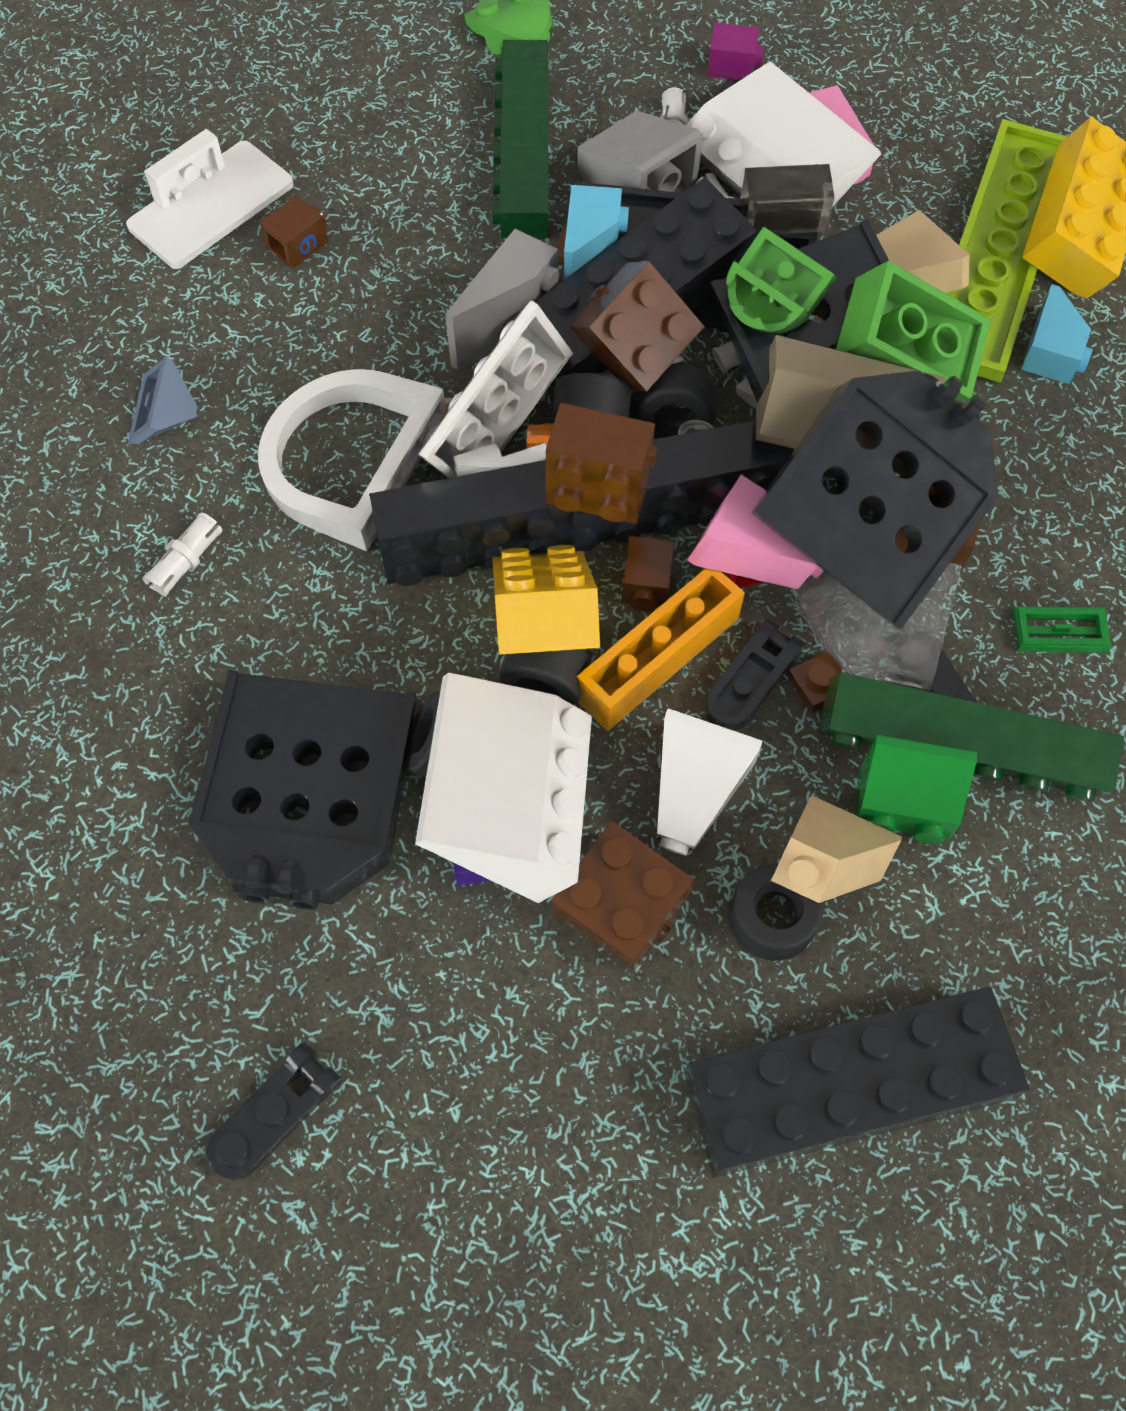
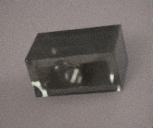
[740,164,835,234]

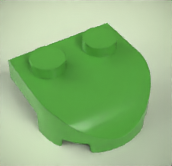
[464,0,554,55]
[726,226,837,333]

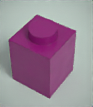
[707,23,764,80]

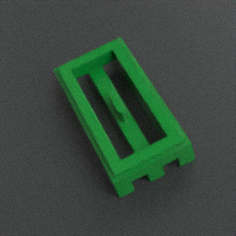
[1012,607,1112,653]

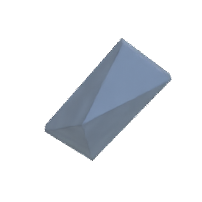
[128,357,198,444]

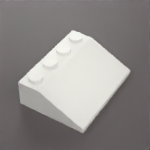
[686,62,881,221]
[418,300,573,478]
[415,673,592,903]

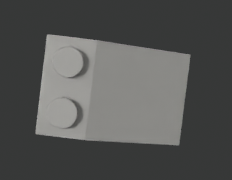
[445,229,561,370]

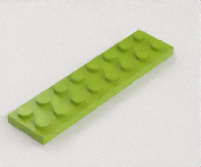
[946,119,1067,383]

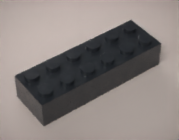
[503,177,758,398]
[684,986,1030,1178]

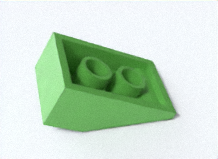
[836,260,991,401]

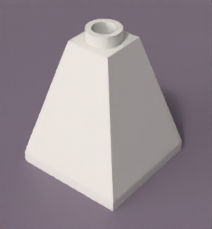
[657,709,763,856]

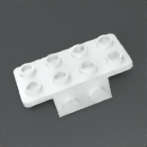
[126,129,294,269]

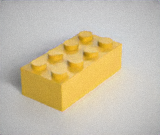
[1022,116,1126,299]
[492,545,600,655]

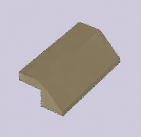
[756,335,946,475]

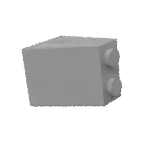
[577,111,703,193]

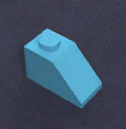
[564,185,629,280]
[1021,284,1093,384]

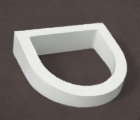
[258,369,447,551]

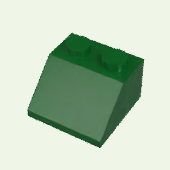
[854,735,977,844]

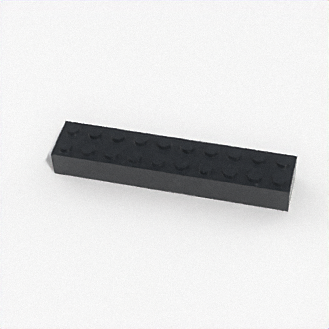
[369,420,795,586]

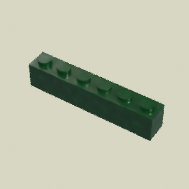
[492,40,548,239]
[818,672,1125,802]

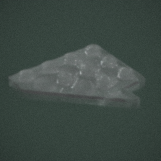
[782,563,962,691]

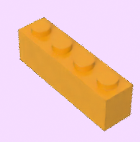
[577,568,745,732]

